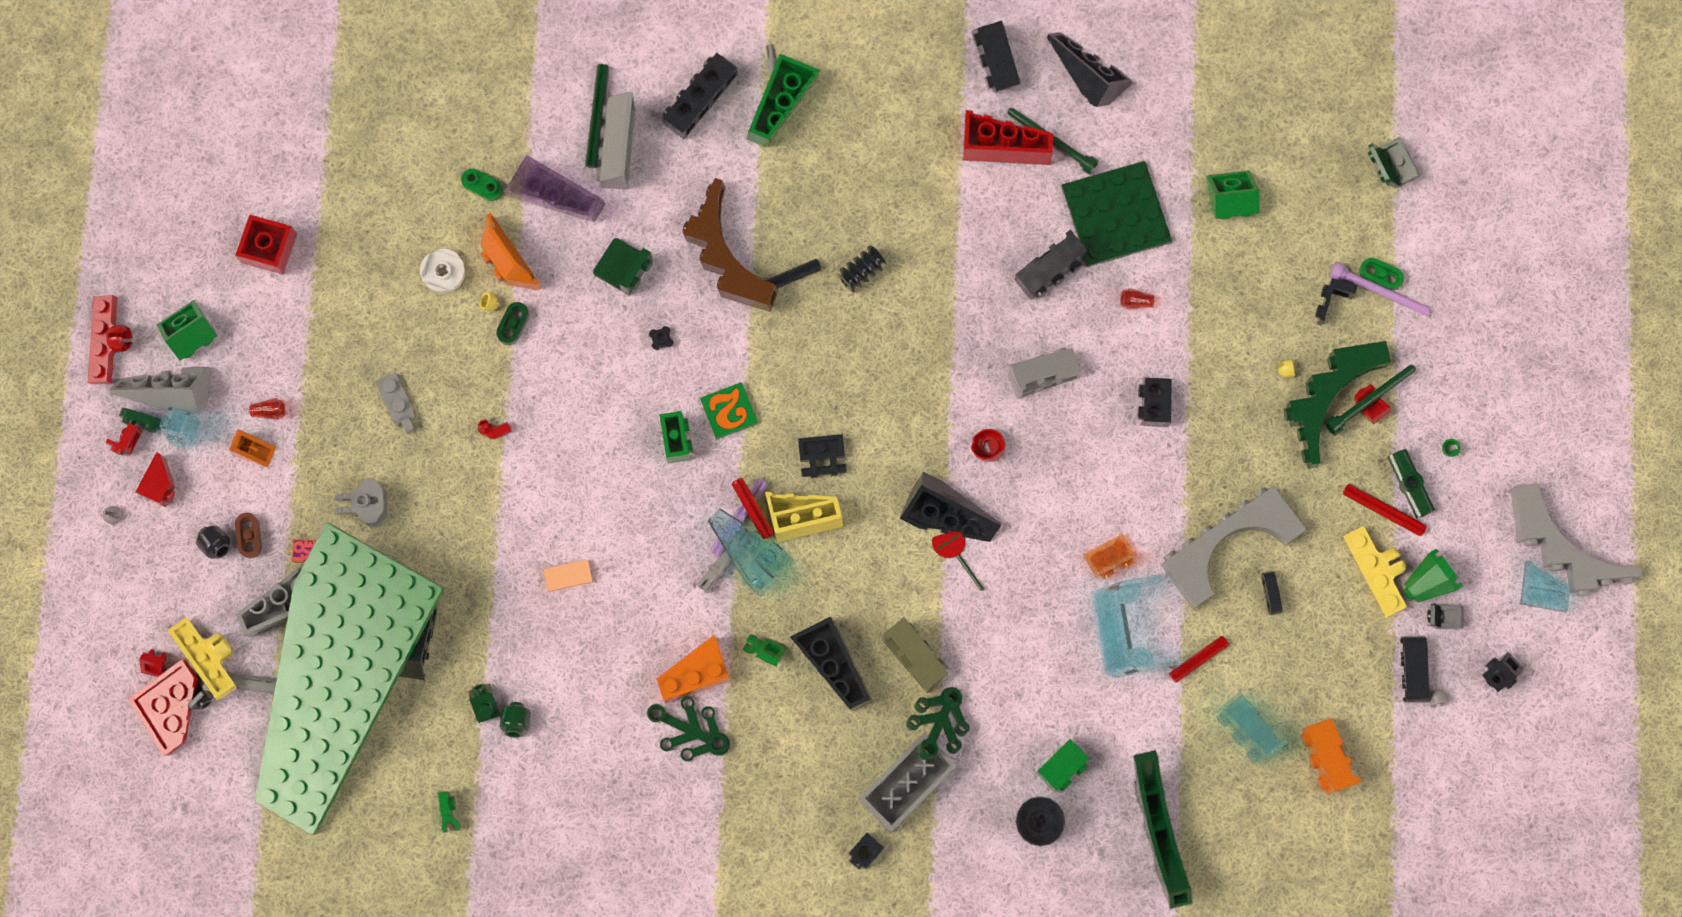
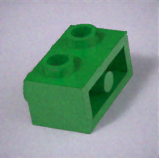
[659,411,693,464]
[1036,739,1090,793]

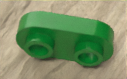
[461,169,503,201]
[1359,258,1404,291]

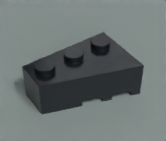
[399,605,438,680]

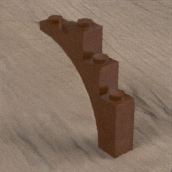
[682,178,778,312]

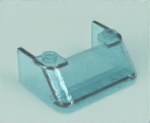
[1092,575,1178,678]

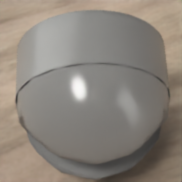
[103,506,122,525]
[1429,689,1449,708]

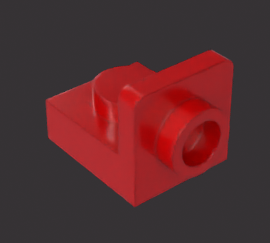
[105,423,143,456]

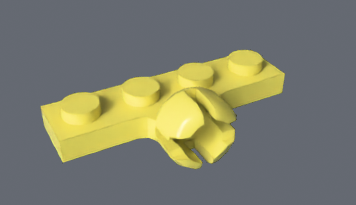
[1343,526,1407,617]
[167,617,237,701]

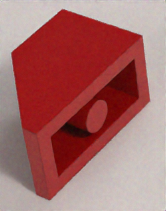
[136,452,175,507]

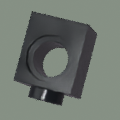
[848,832,884,870]

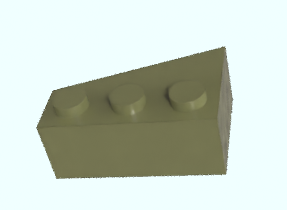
[882,617,948,693]

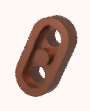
[235,513,262,559]

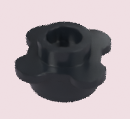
[649,326,673,350]

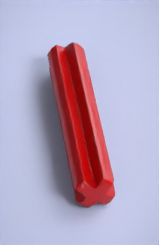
[732,477,774,539]
[1169,636,1229,683]

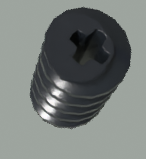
[838,245,886,293]

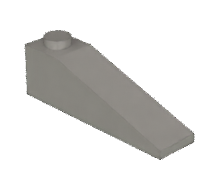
[109,367,211,414]

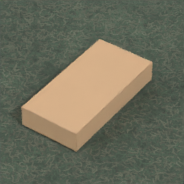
[543,559,593,592]

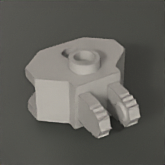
[335,478,387,527]

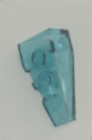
[707,508,795,597]

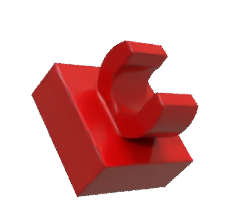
[139,649,167,677]

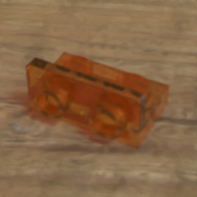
[1083,534,1138,580]

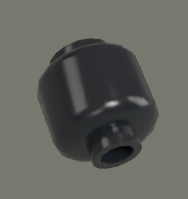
[196,525,231,559]

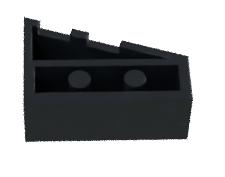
[971,20,1021,93]
[1014,229,1087,300]

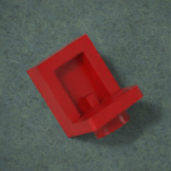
[1354,384,1391,425]

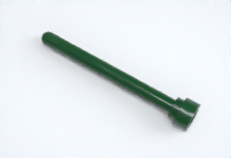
[1007,108,1099,175]
[1325,364,1416,436]

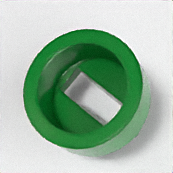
[1442,439,1461,457]

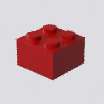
[235,214,297,275]

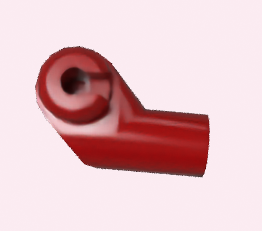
[477,420,512,439]

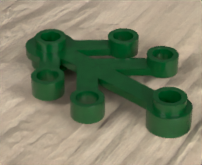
[906,687,970,760]
[647,696,730,762]

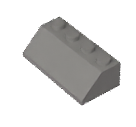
[596,92,636,190]

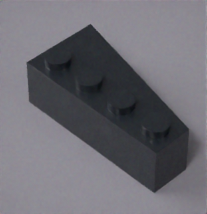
[790,616,873,711]

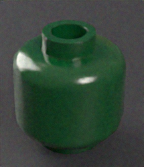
[499,702,531,738]

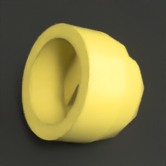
[480,292,499,311]
[1278,359,1295,378]

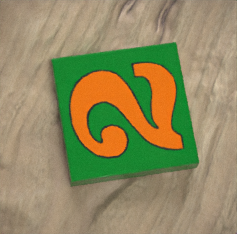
[700,382,758,440]

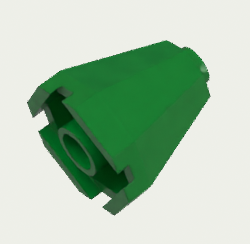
[1403,548,1463,603]

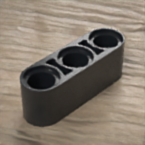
[1400,636,1430,703]

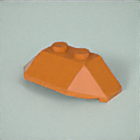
[480,212,542,290]

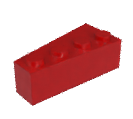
[963,109,1053,165]

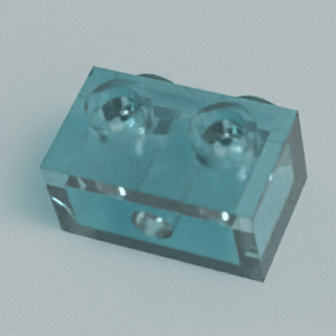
[160,406,201,449]

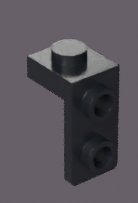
[1315,278,1358,326]

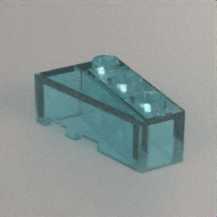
[1216,692,1288,765]

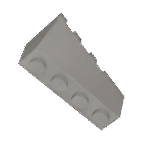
[236,564,304,637]

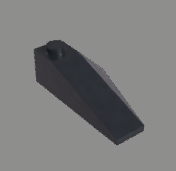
[1046,32,1133,107]
[900,471,1001,542]

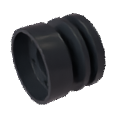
[1016,796,1065,847]

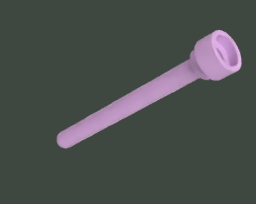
[1329,261,1431,315]

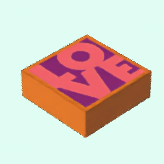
[292,539,317,563]

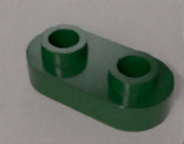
[496,302,529,345]
[119,407,164,433]

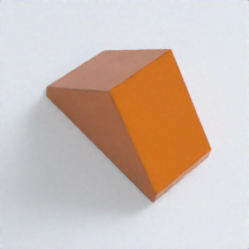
[229,429,276,468]

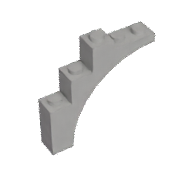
[1510,484,1642,597]

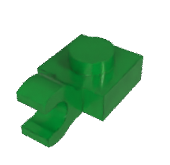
[743,634,787,667]
[437,791,460,833]

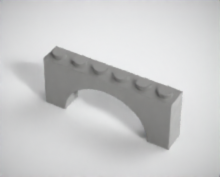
[1161,486,1306,610]

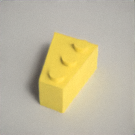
[765,492,843,543]

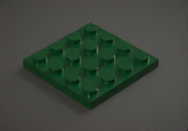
[1061,161,1172,267]

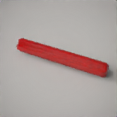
[1343,484,1427,536]

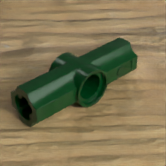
[1387,449,1435,519]

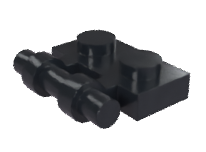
[798,434,847,478]

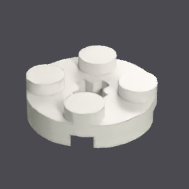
[420,249,466,294]

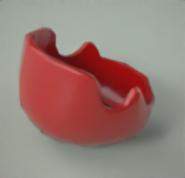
[970,428,1006,462]

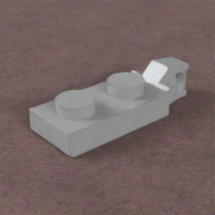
[375,372,416,434]

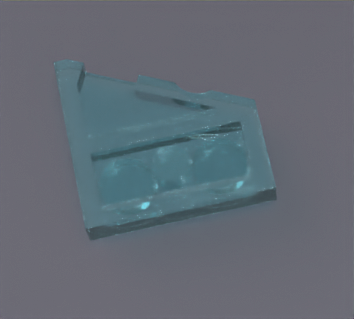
[1520,560,1570,612]

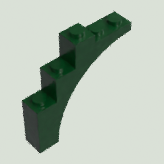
[1284,341,1391,469]
[1133,750,1193,909]

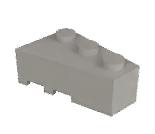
[1008,347,1082,399]

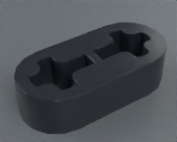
[1261,571,1282,615]

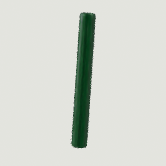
[585,64,609,168]

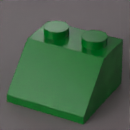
[1206,170,1259,220]
[156,300,217,361]

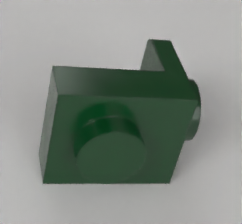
[469,684,500,723]

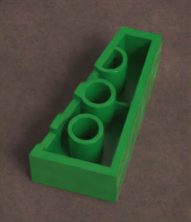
[746,54,820,147]

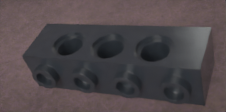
[662,52,738,139]

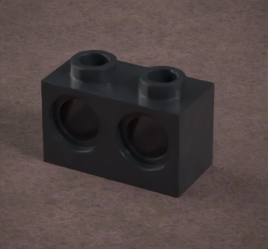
[1138,378,1172,427]

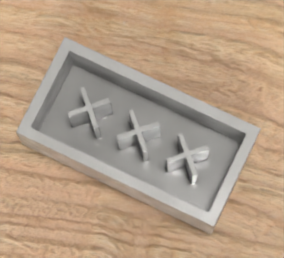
[858,732,958,833]

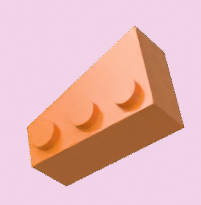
[656,634,730,703]
[1300,718,1361,795]

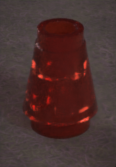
[1120,288,1155,310]
[249,398,285,420]

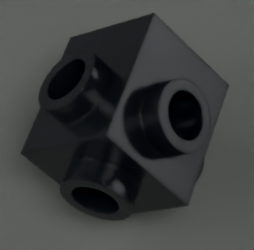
[1482,652,1524,692]

